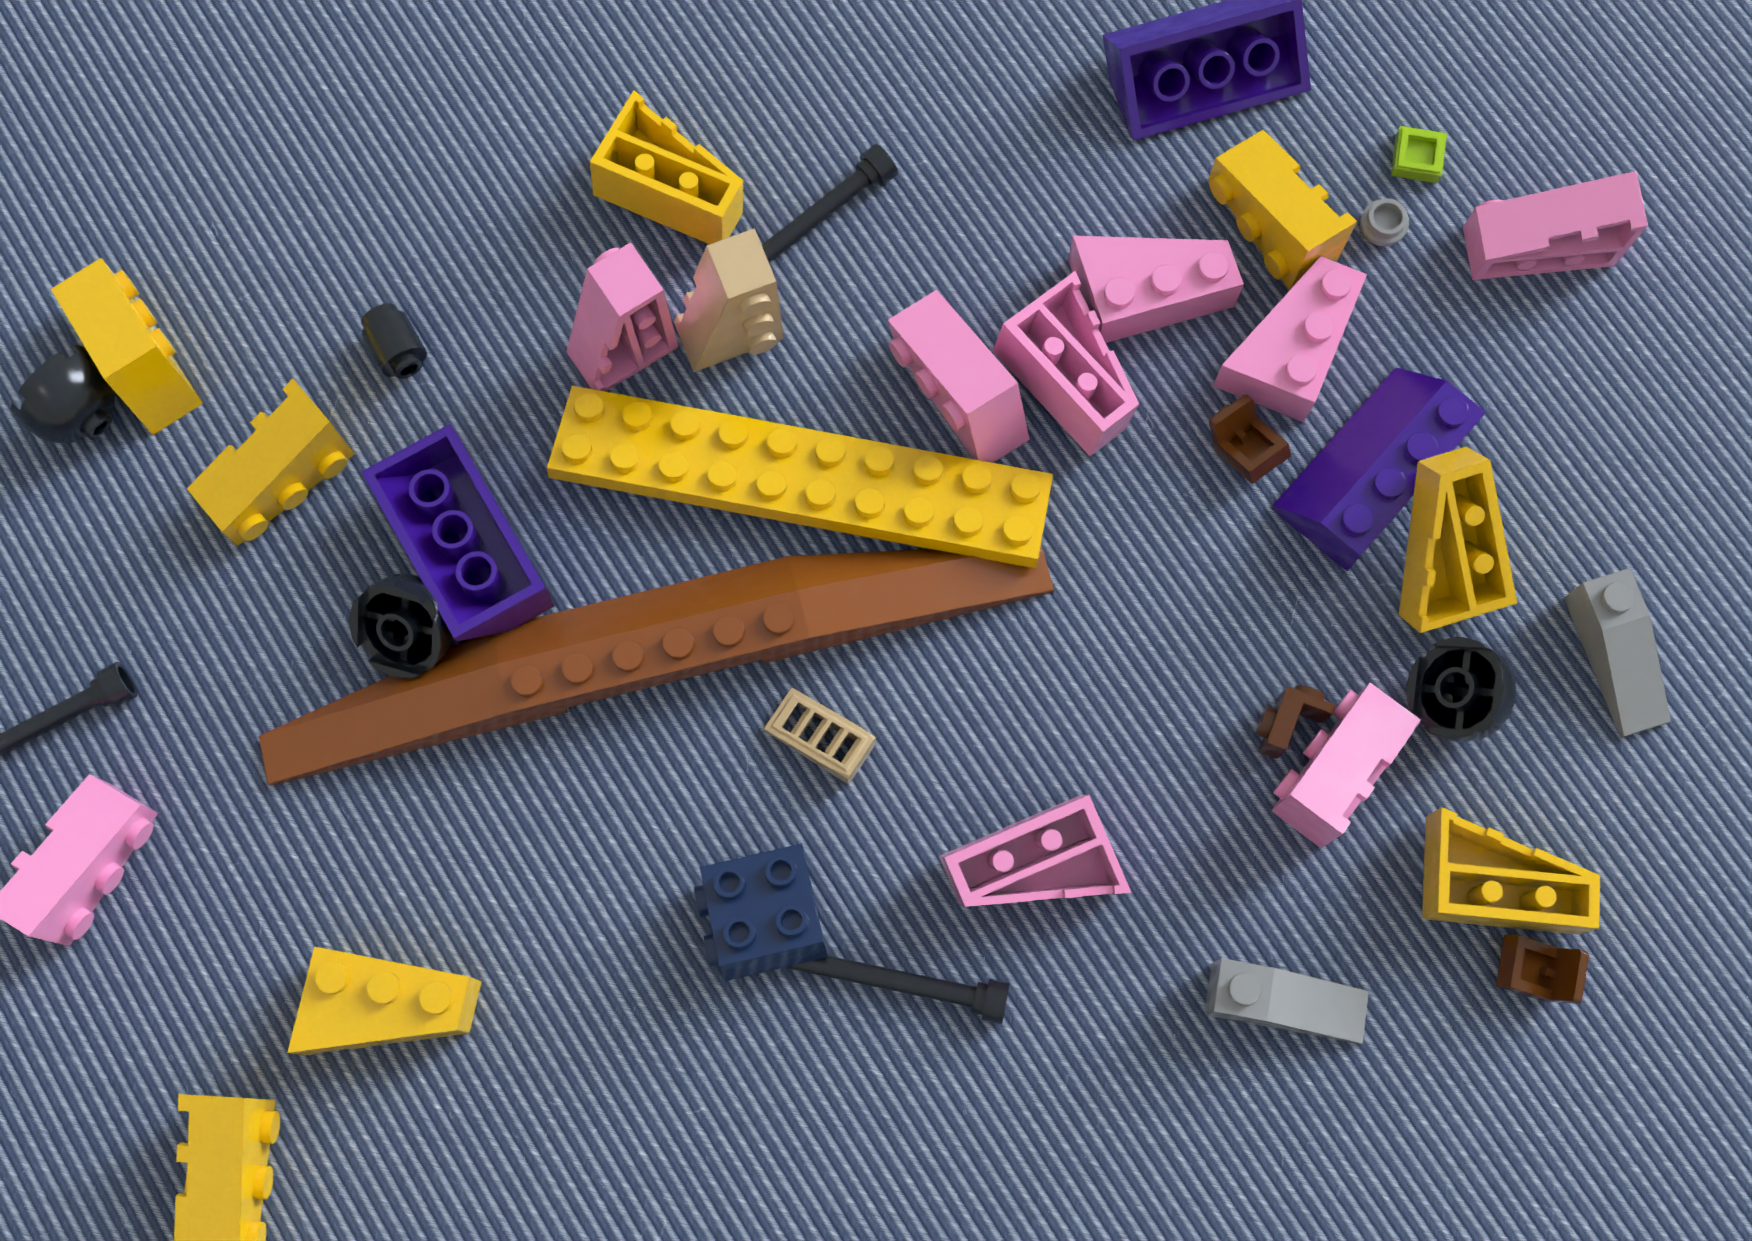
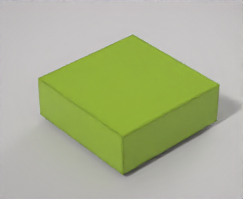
[1391,126,1447,183]

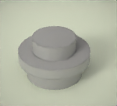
[1360,198,1409,246]

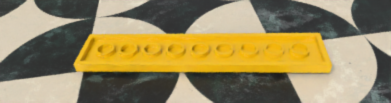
[547,386,1053,569]

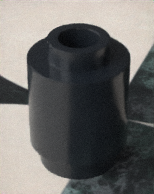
[361,303,427,379]

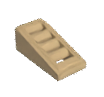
[764,688,876,785]

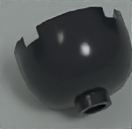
[10,345,116,444]
[349,574,454,679]
[1406,637,1517,742]

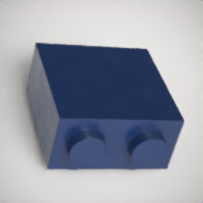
[694,843,828,981]

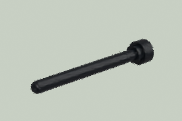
[762,144,898,263]
[0,662,138,756]
[784,955,1010,1024]

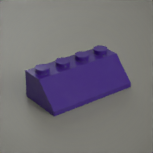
[1102,0,1311,141]
[1271,367,1486,571]
[361,423,555,641]

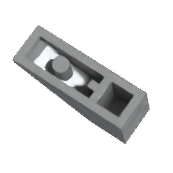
[1564,568,1671,738]
[1204,958,1369,1044]

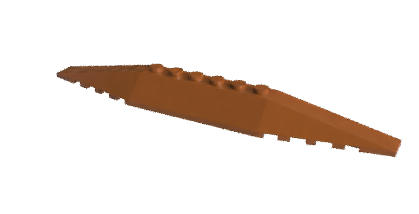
[259,545,1054,786]

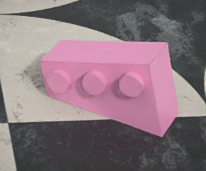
[1463,171,1648,280]
[1068,236,1244,343]
[1213,256,1367,423]
[888,290,1030,463]
[0,774,158,946]

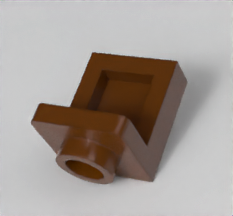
[1209,395,1291,484]
[1255,685,1335,759]
[1496,935,1589,1004]

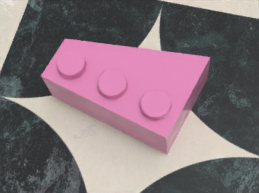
[566,242,678,392]
[993,271,1139,456]
[1271,683,1421,848]
[939,795,1132,907]

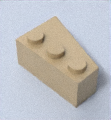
[674,228,784,372]

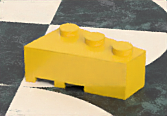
[590,90,743,244]
[1208,130,1358,291]
[51,258,203,435]
[187,378,355,546]
[1399,447,1517,633]
[1422,807,1600,935]
[287,946,482,1056]
[174,1094,280,1241]

